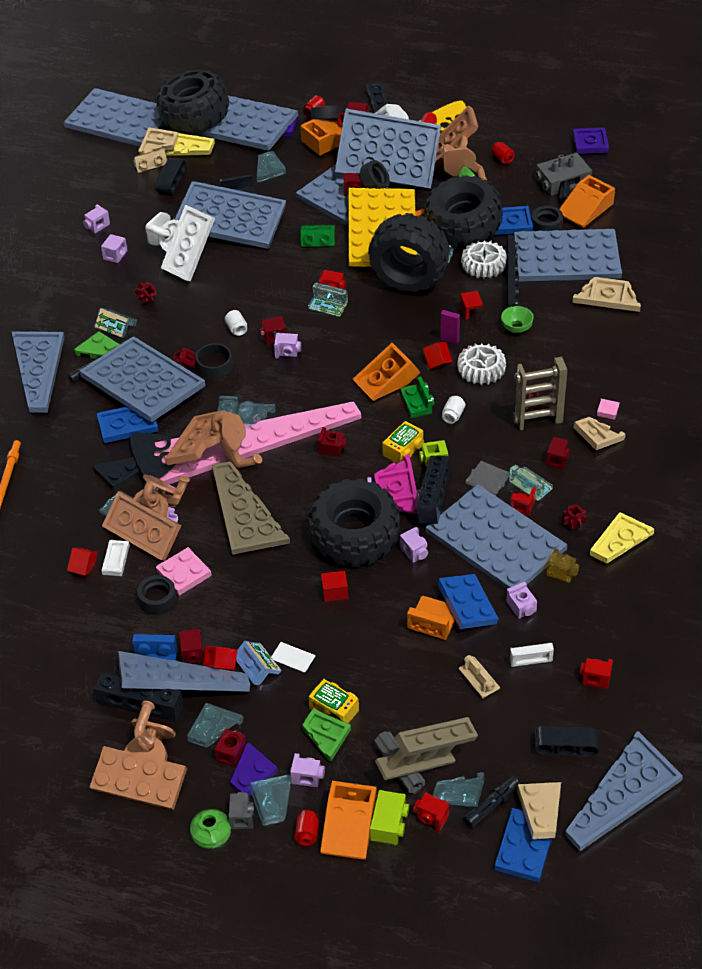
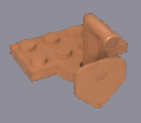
[434,105,487,180]
[165,410,262,468]
[102,474,190,561]
[90,701,187,810]

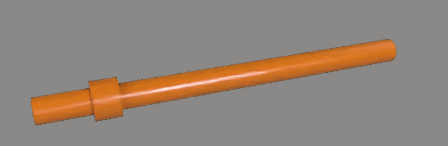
[0,440,21,508]

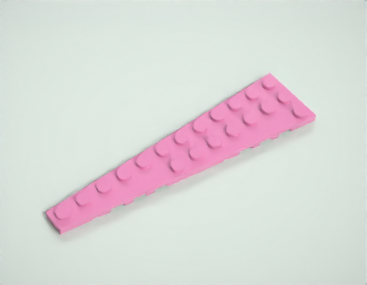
[154,402,361,489]

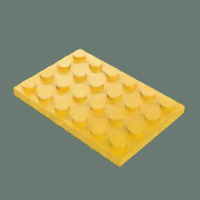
[349,188,417,267]

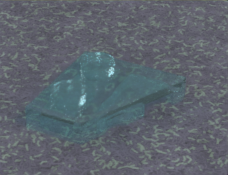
[257,151,286,182]
[237,401,276,424]
[187,703,243,748]
[433,772,484,807]
[249,774,291,826]

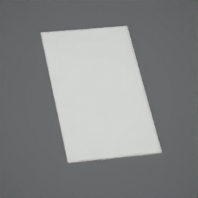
[271,642,316,672]

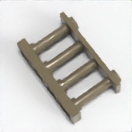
[513,357,567,430]
[375,717,478,780]

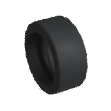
[311,106,340,121]
[360,160,390,189]
[531,205,563,231]
[137,575,177,614]

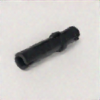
[463,775,520,828]

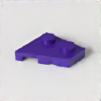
[230,743,278,796]

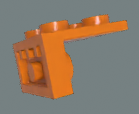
[407,596,455,640]

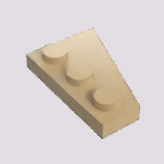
[517,782,561,839]

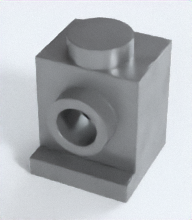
[229,792,253,829]

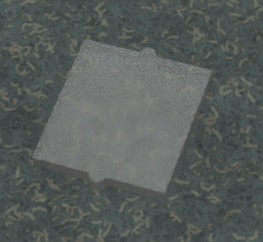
[466,461,510,495]

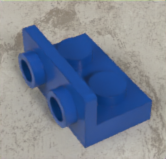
[133,634,178,661]

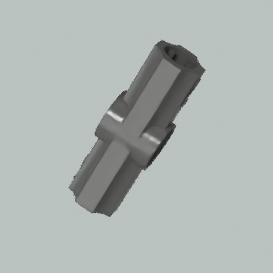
[374,731,425,793]

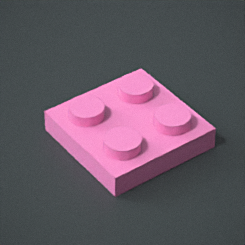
[156,547,212,595]

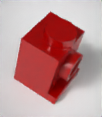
[319,270,346,295]
[580,658,613,689]
[413,792,450,832]

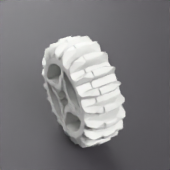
[461,240,507,279]
[457,343,506,385]

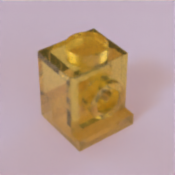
[547,548,580,583]

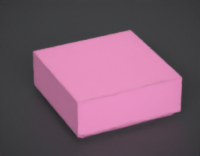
[597,399,619,420]

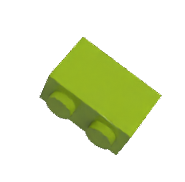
[370,790,409,845]

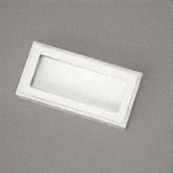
[102,540,130,576]
[510,643,554,667]

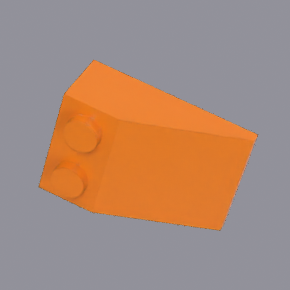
[353,343,421,401]

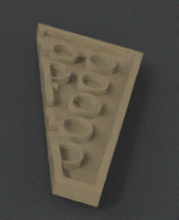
[212,461,290,555]

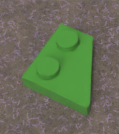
[74,331,120,359]
[303,709,351,761]

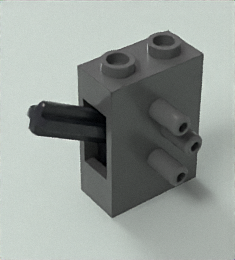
[535,153,592,202]

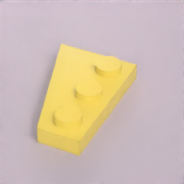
[590,512,654,563]

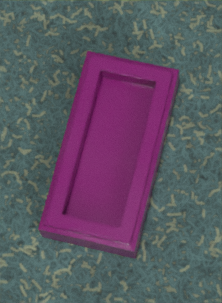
[441,310,460,344]

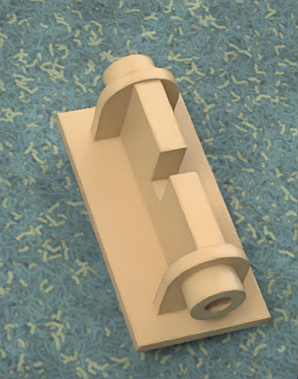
[133,149,167,173]
[459,655,500,698]

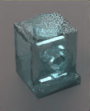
[217,396,239,415]

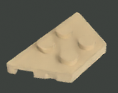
[573,277,641,312]

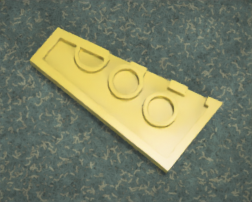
[165,133,215,156]

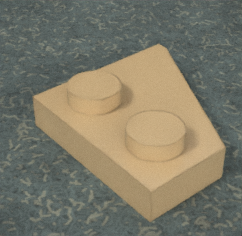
[139,127,179,155]
[573,417,626,450]

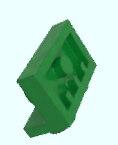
[301,225,335,247]
[400,377,434,418]

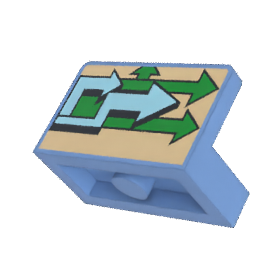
[236,641,281,685]

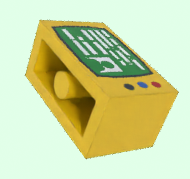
[382,421,424,464]
[309,679,359,723]

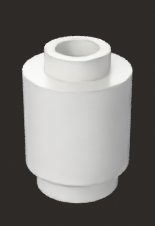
[225,310,247,336]
[442,396,465,424]

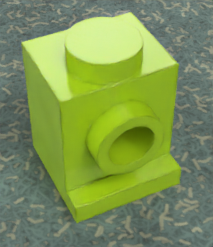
[419,440,448,467]

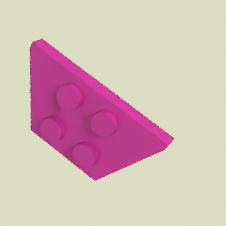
[374,454,418,514]

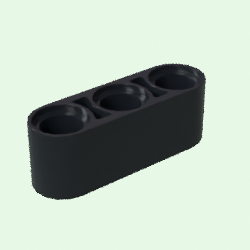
[156,158,186,194]
[535,726,599,757]

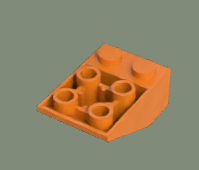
[300,119,342,156]
[559,175,615,228]
[321,781,377,860]

